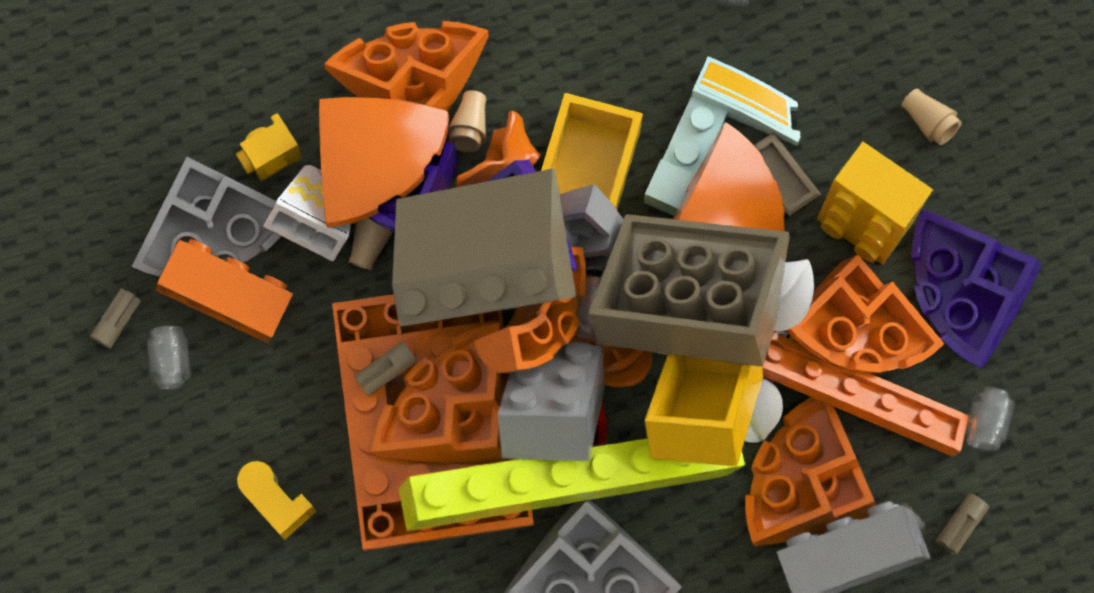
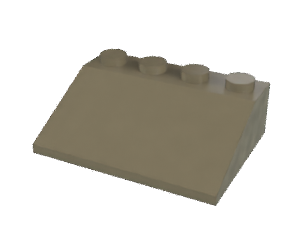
[392,169,576,327]
[588,214,790,367]

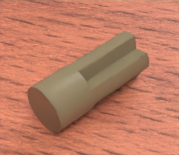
[89,288,142,349]
[354,341,417,396]
[935,493,989,555]

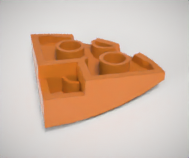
[324,21,489,111]
[319,97,449,228]
[673,123,785,231]
[787,254,944,374]
[371,323,510,463]
[745,397,877,546]

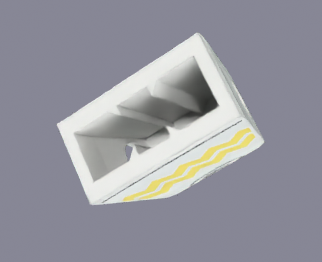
[263,165,351,261]

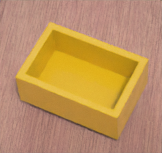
[541,93,643,210]
[817,142,933,265]
[645,354,763,467]

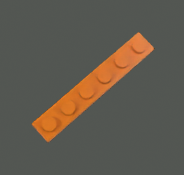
[762,333,969,457]

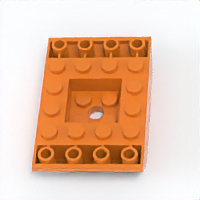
[332,294,534,551]

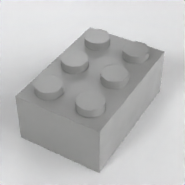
[498,342,605,461]
[777,501,931,593]

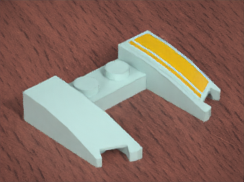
[644,56,800,216]

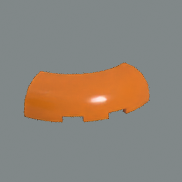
[474,247,586,373]

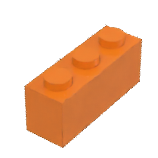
[156,239,293,343]

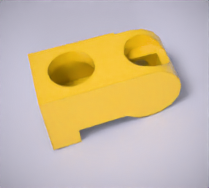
[237,461,316,540]

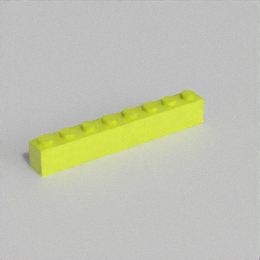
[398,438,745,531]

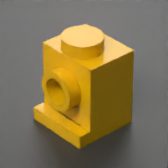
[236,113,302,181]

